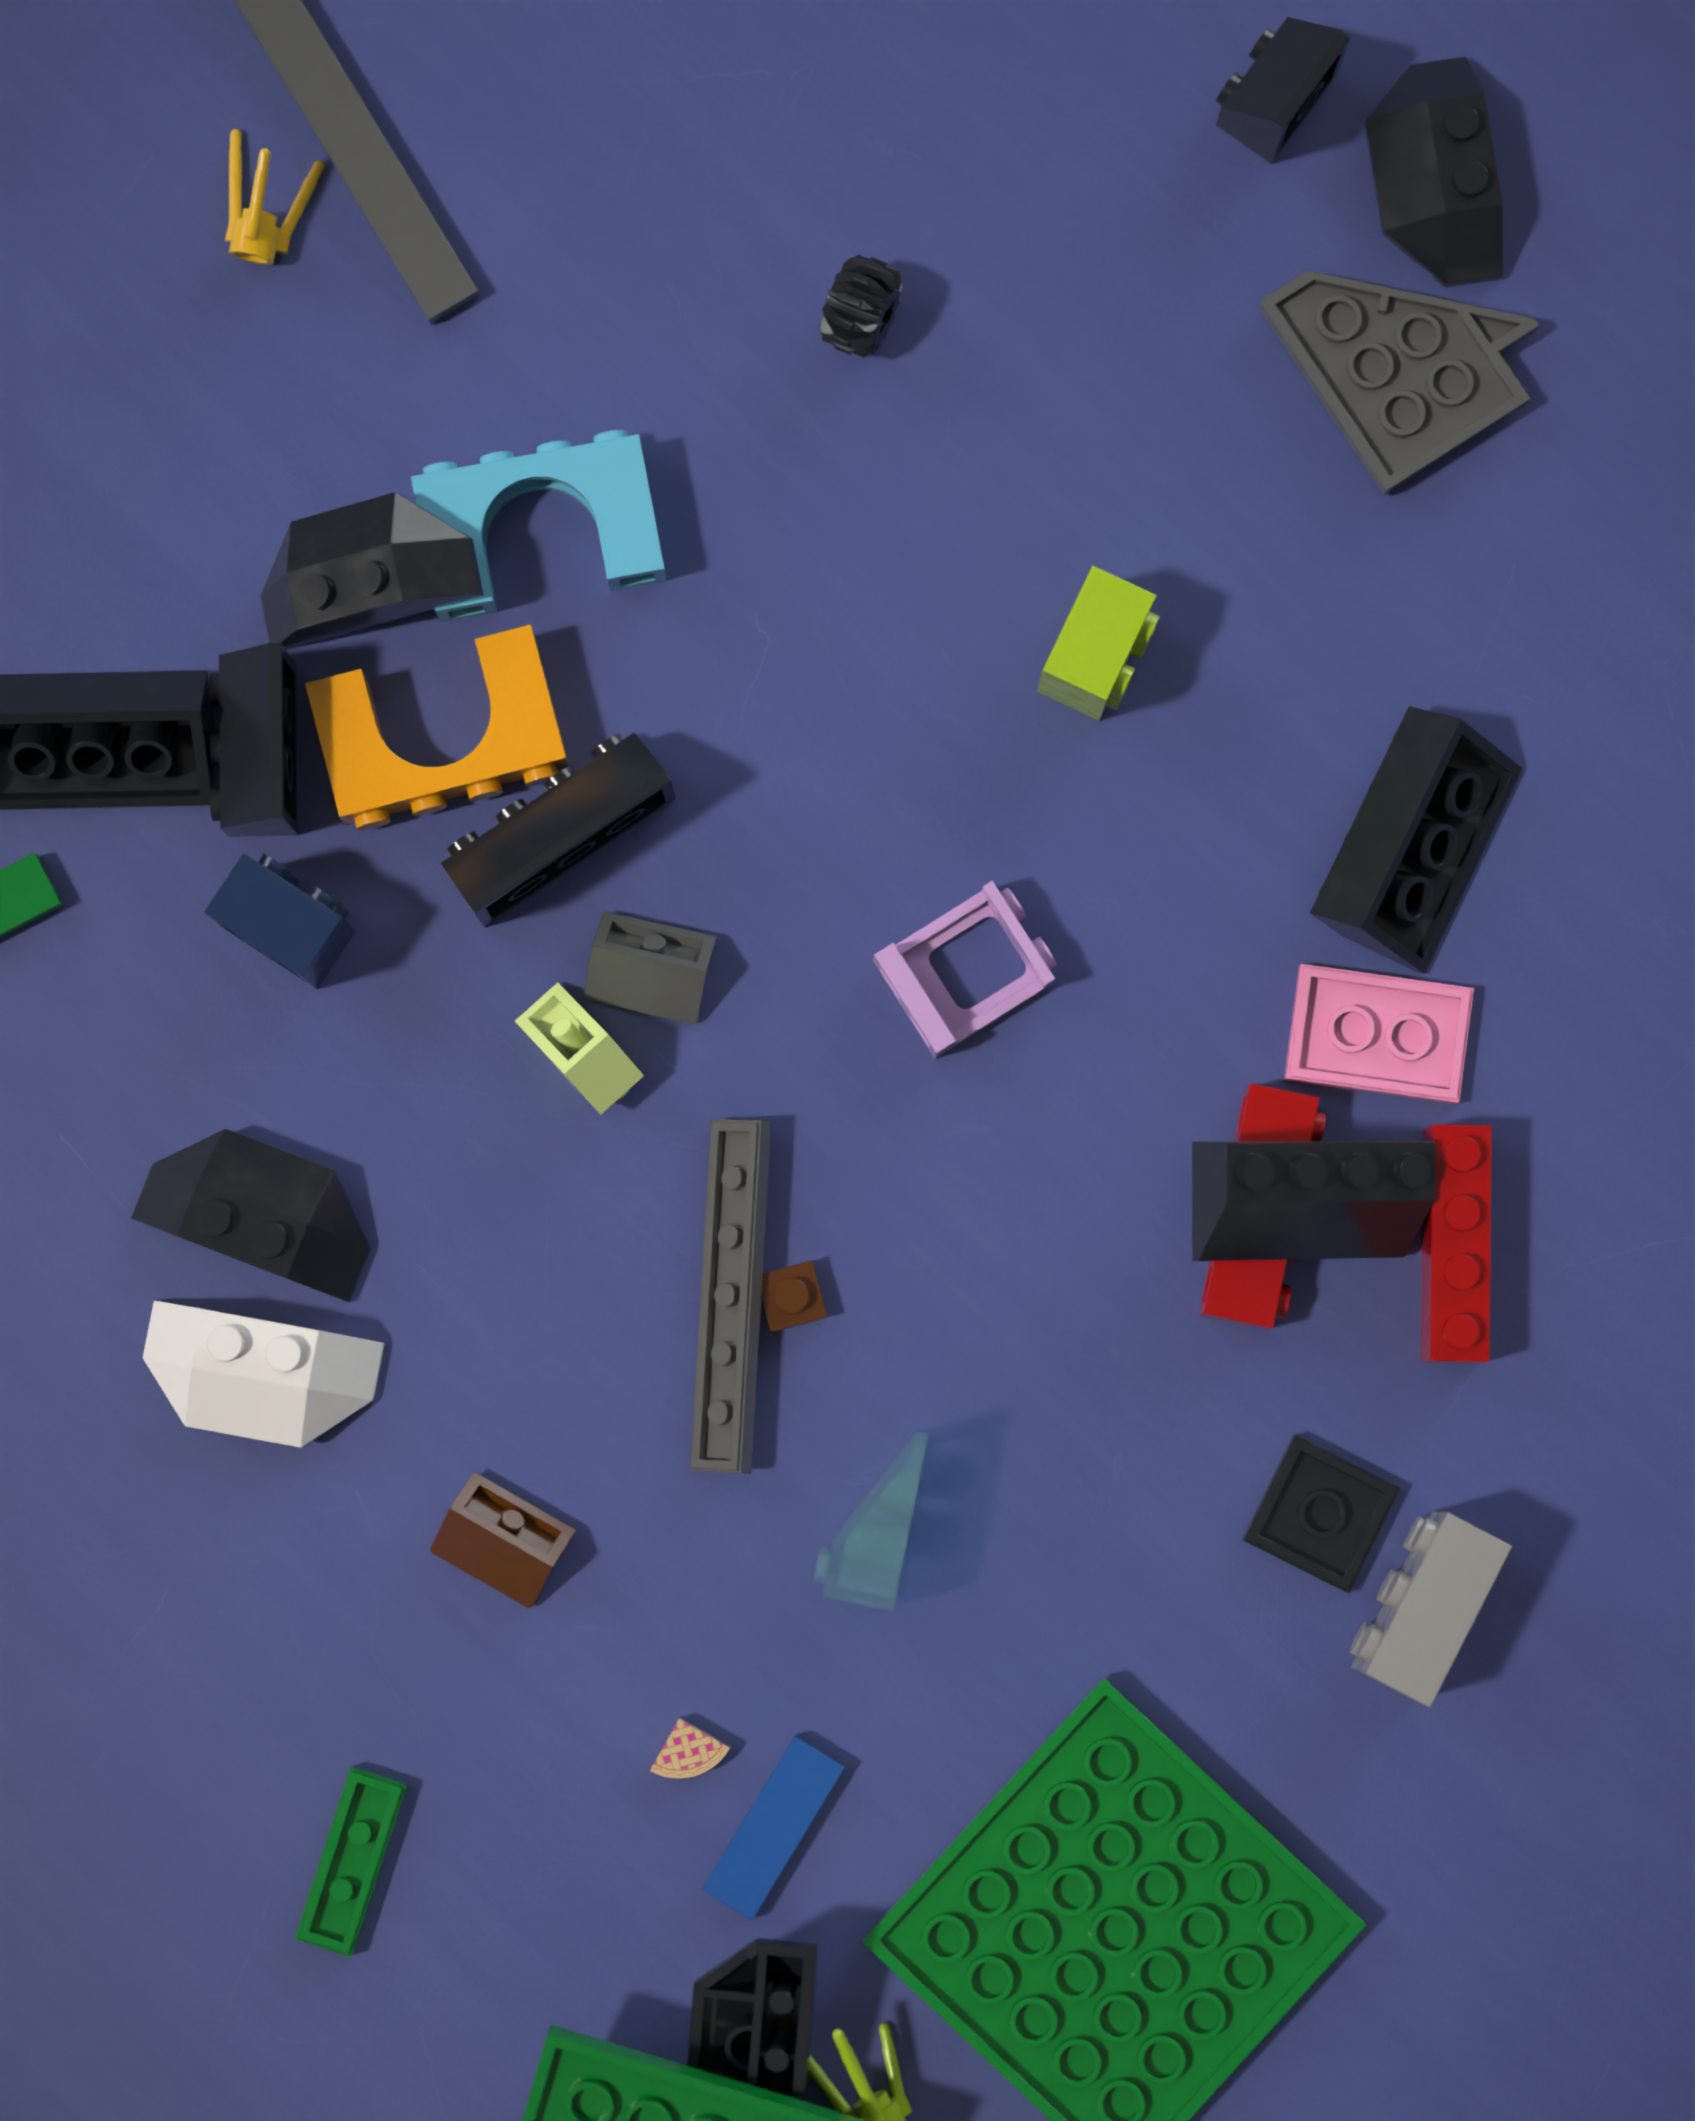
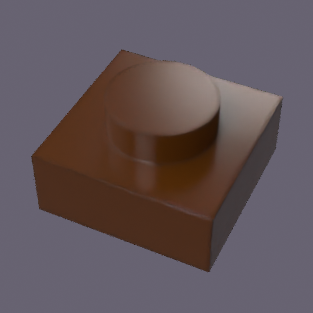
[761,1260,827,1333]

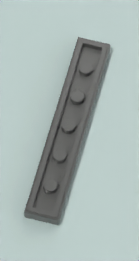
[690,1120,772,1474]

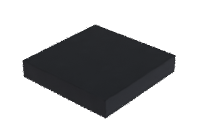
[1242,1435,1400,1593]

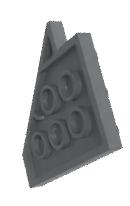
[1258,270,1539,496]

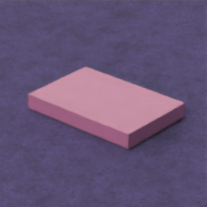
[1284,964,1474,1104]

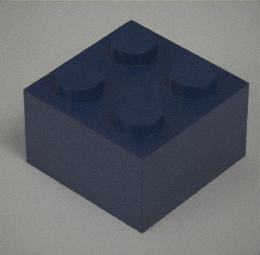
[204,853,355,989]

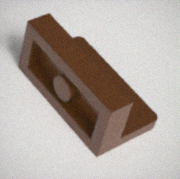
[431,1472,576,1608]

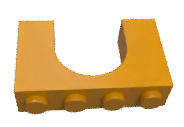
[305,624,569,831]

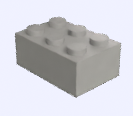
[1349,1511,1512,1707]

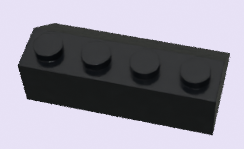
[0,670,214,810]
[1310,706,1522,974]
[441,733,676,928]
[1192,1140,1435,1261]

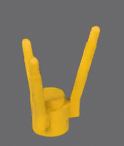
[225,129,325,265]

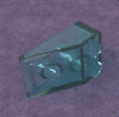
[813,1431,929,1611]

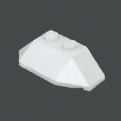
[143,1300,385,1448]

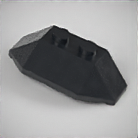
[1364,57,1503,288]
[261,492,483,649]
[131,1129,371,1302]
[687,1938,818,2102]

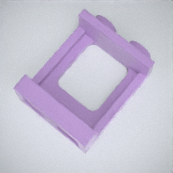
[873,880,1057,1059]

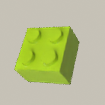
[1037,565,1160,721]

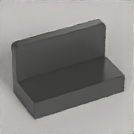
[584,911,717,1024]

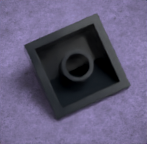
[1216,17,1351,164]

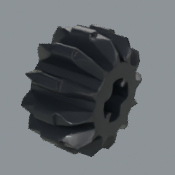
[819,254,903,358]

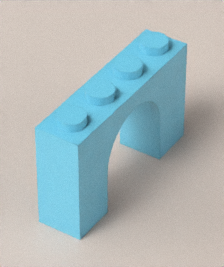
[411,430,667,623]

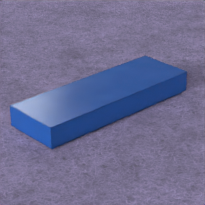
[701,1735,845,1921]

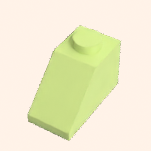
[515,982,644,1115]

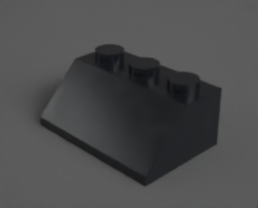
[209,643,298,837]

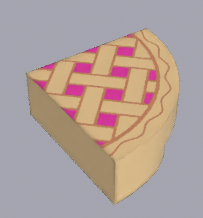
[650,1717,731,1779]

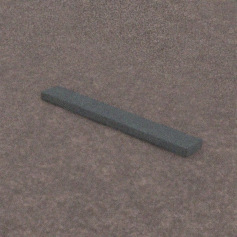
[234,0,480,325]

